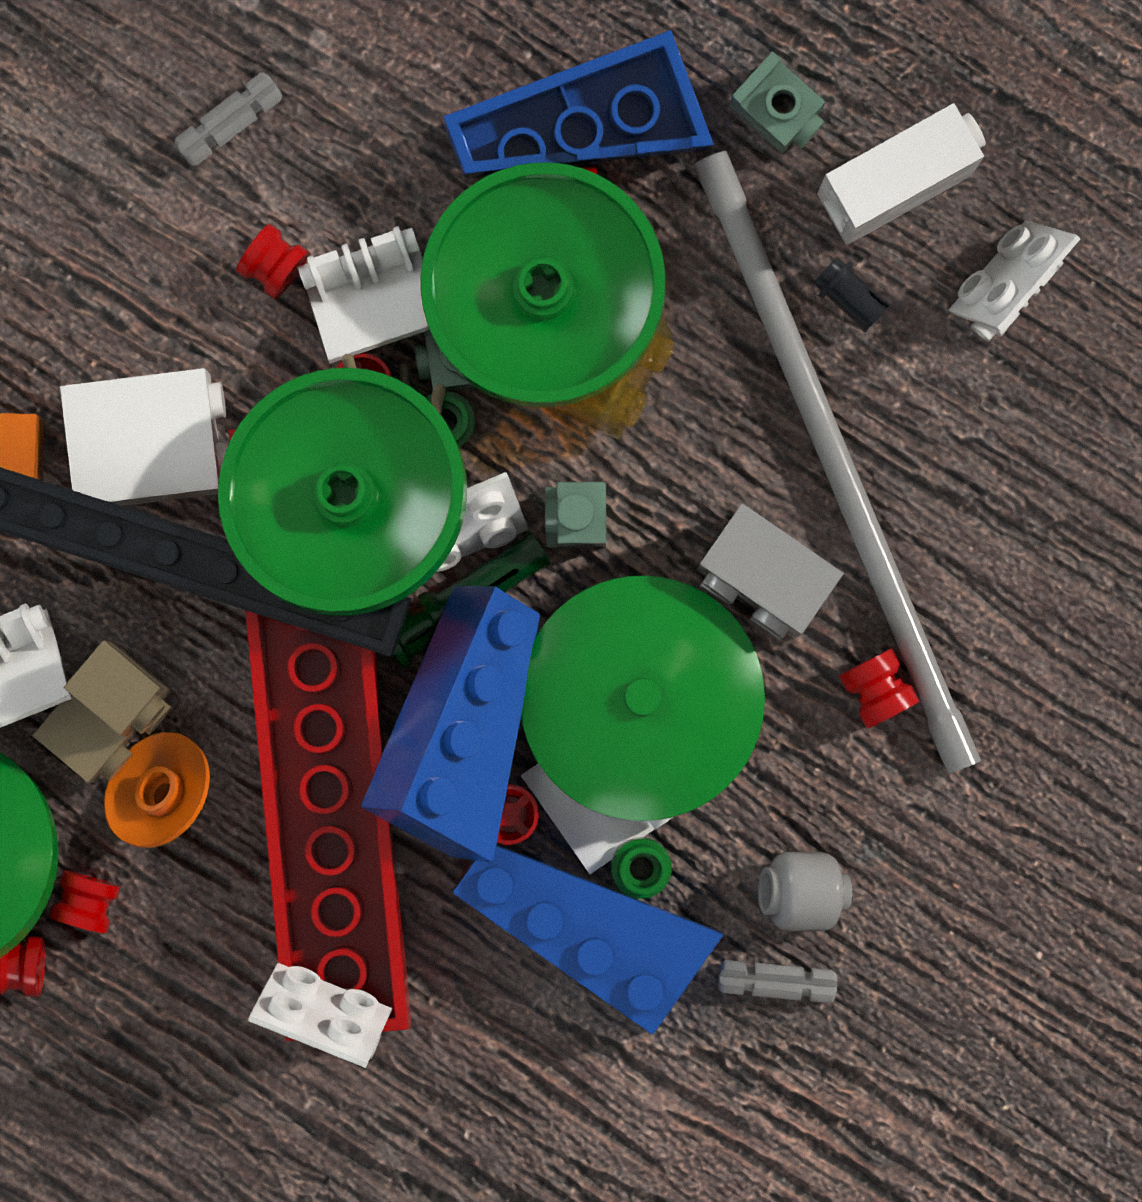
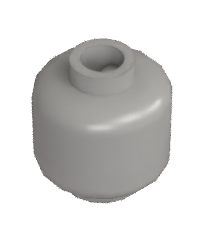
[758,852,852,931]

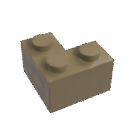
[32,640,173,783]

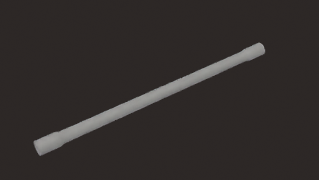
[694,151,981,774]

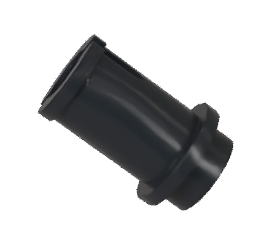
[813,257,891,333]

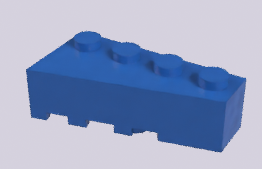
[442,30,714,178]
[360,586,540,863]
[453,845,724,1035]

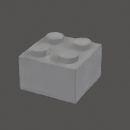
[696,503,844,641]

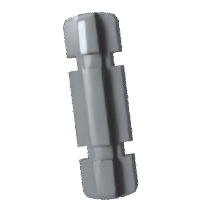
[174,73,282,166]
[718,960,838,1003]

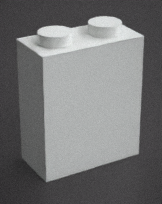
[817,103,986,246]
[60,368,229,506]

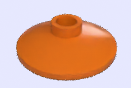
[104,732,210,848]

